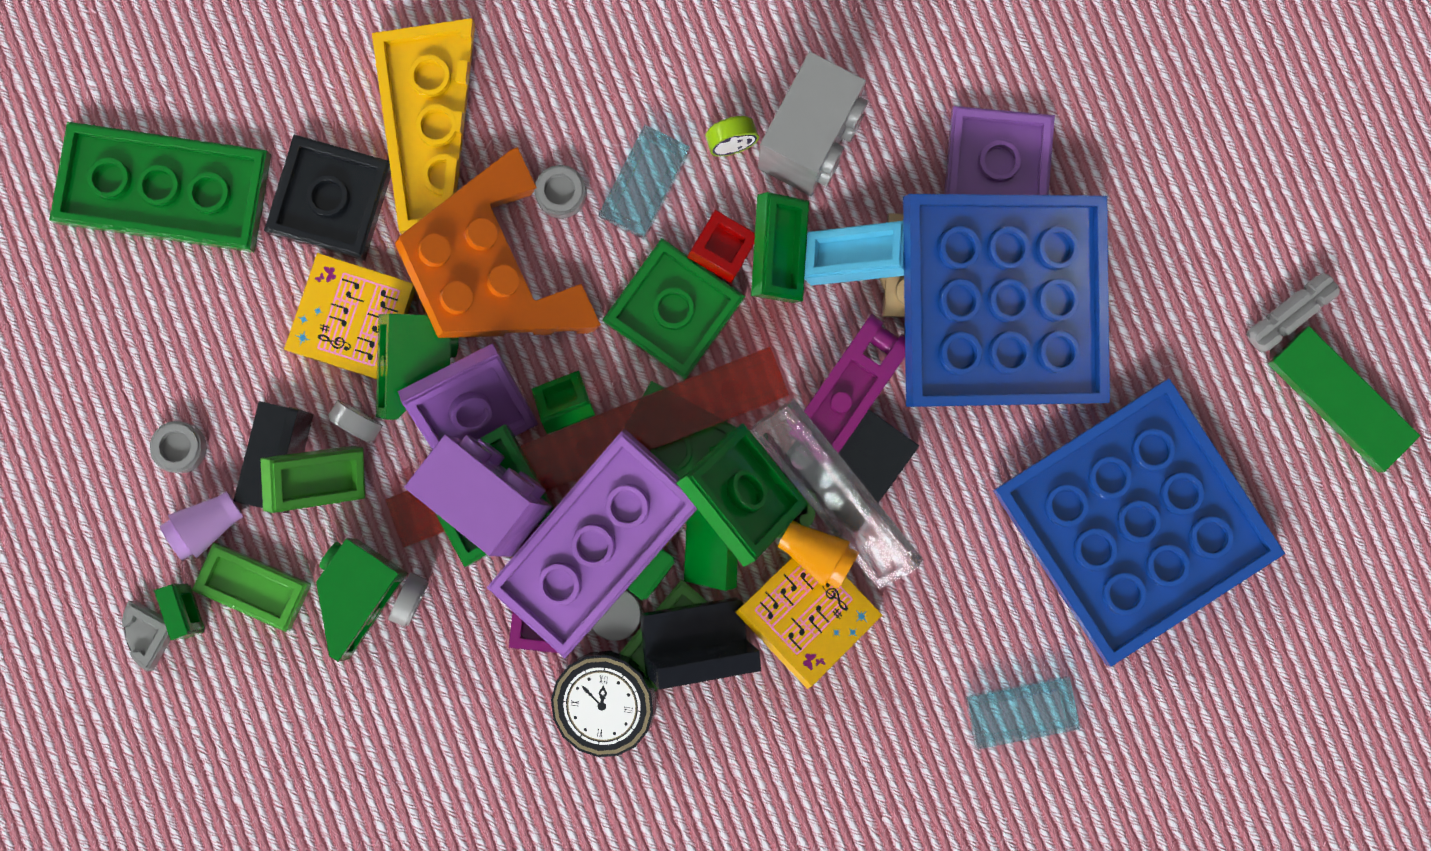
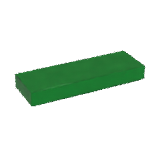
[1268,326,1421,473]

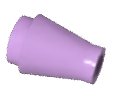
[159,491,244,561]

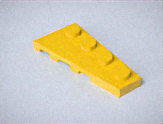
[372,18,475,234]

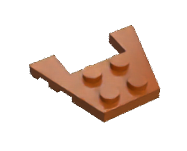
[395,147,601,338]

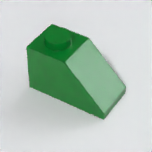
[376,314,459,420]
[316,538,408,662]

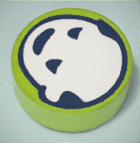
[705,116,759,157]

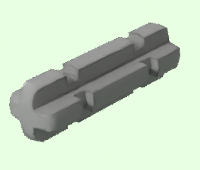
[1246,273,1340,353]

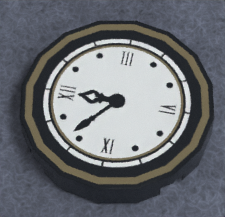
[551,651,657,757]

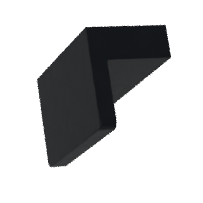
[233,401,314,514]
[640,597,761,690]

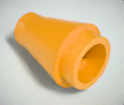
[777,520,859,589]

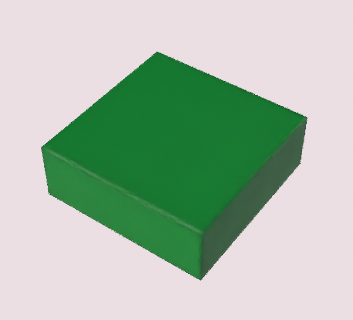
[531,371,596,434]
[628,549,676,600]
[154,584,205,641]

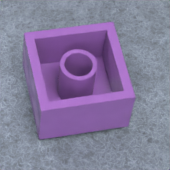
[404,434,552,556]

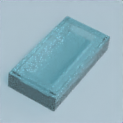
[599,125,690,240]
[965,676,1080,749]

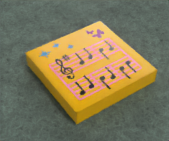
[284,253,416,380]
[735,557,882,689]

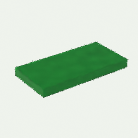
[49,122,271,253]

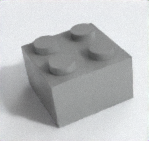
[758,51,868,196]

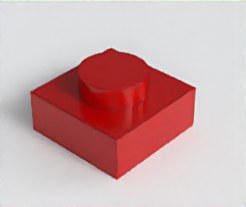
[687,210,755,283]

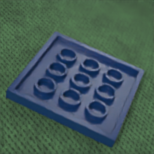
[903,194,1110,407]
[992,379,1285,667]

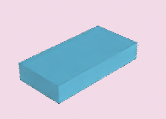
[804,221,905,286]

